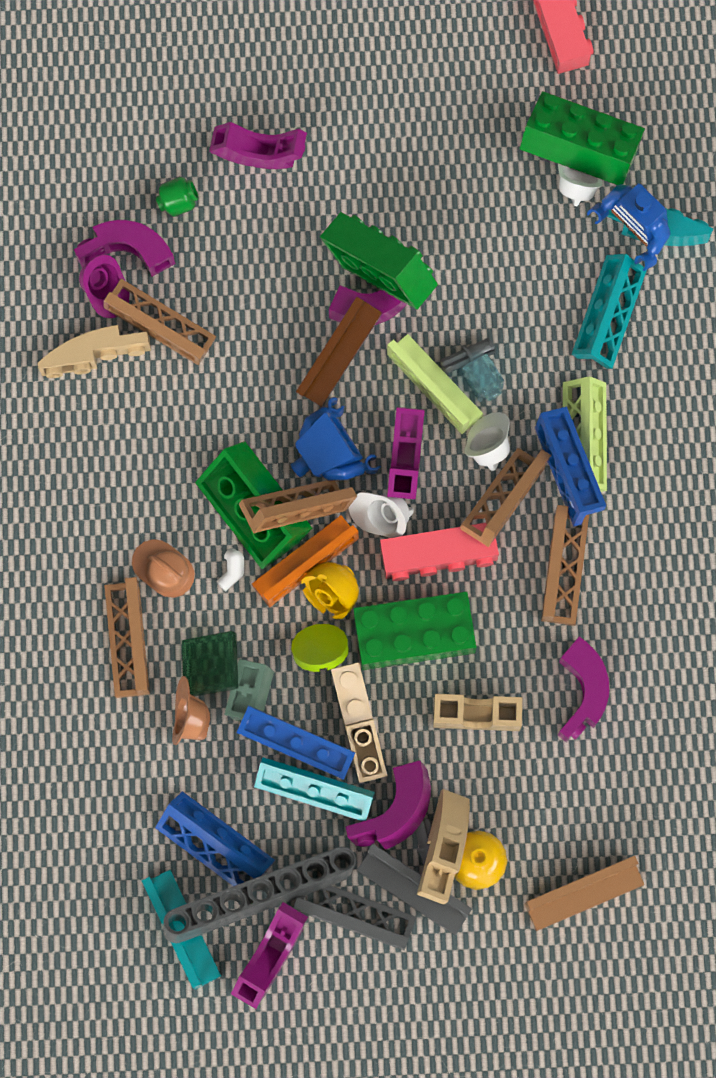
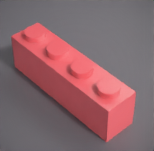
[533,0,594,74]
[380,523,499,581]

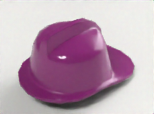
[79,254,130,318]

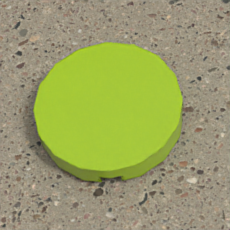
[291,624,349,672]

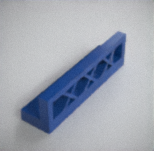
[535,406,606,527]
[237,705,356,780]
[155,791,275,886]

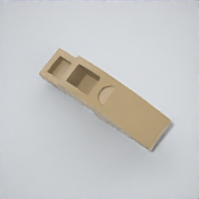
[38,325,151,378]
[331,662,387,783]
[417,789,470,905]

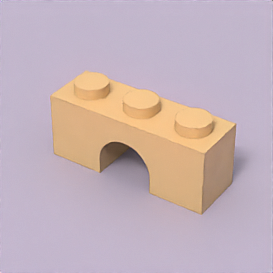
[433,694,523,731]

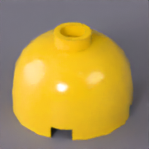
[301,562,359,619]
[454,830,507,890]

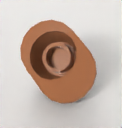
[132,539,195,598]
[172,676,210,745]

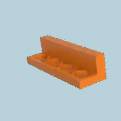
[252,515,359,608]

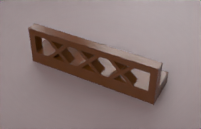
[296,297,383,407]

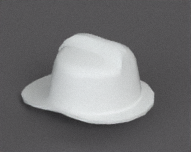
[558,164,602,207]
[465,412,510,471]
[349,492,413,538]

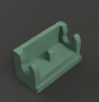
[224,659,274,722]

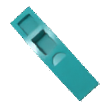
[607,208,714,246]

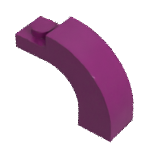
[209,122,307,169]
[73,220,175,277]
[329,285,407,325]
[387,407,425,500]
[558,636,609,743]
[346,760,431,849]
[231,902,308,1009]

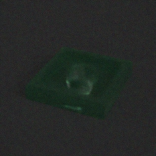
[182,631,238,697]

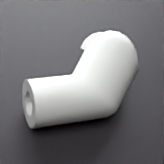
[216,548,244,592]

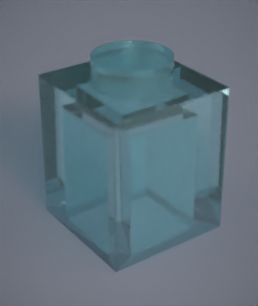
[462,353,504,403]

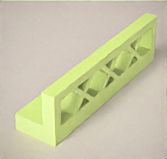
[387,334,483,434]
[563,376,607,492]

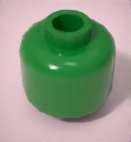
[156,176,199,217]

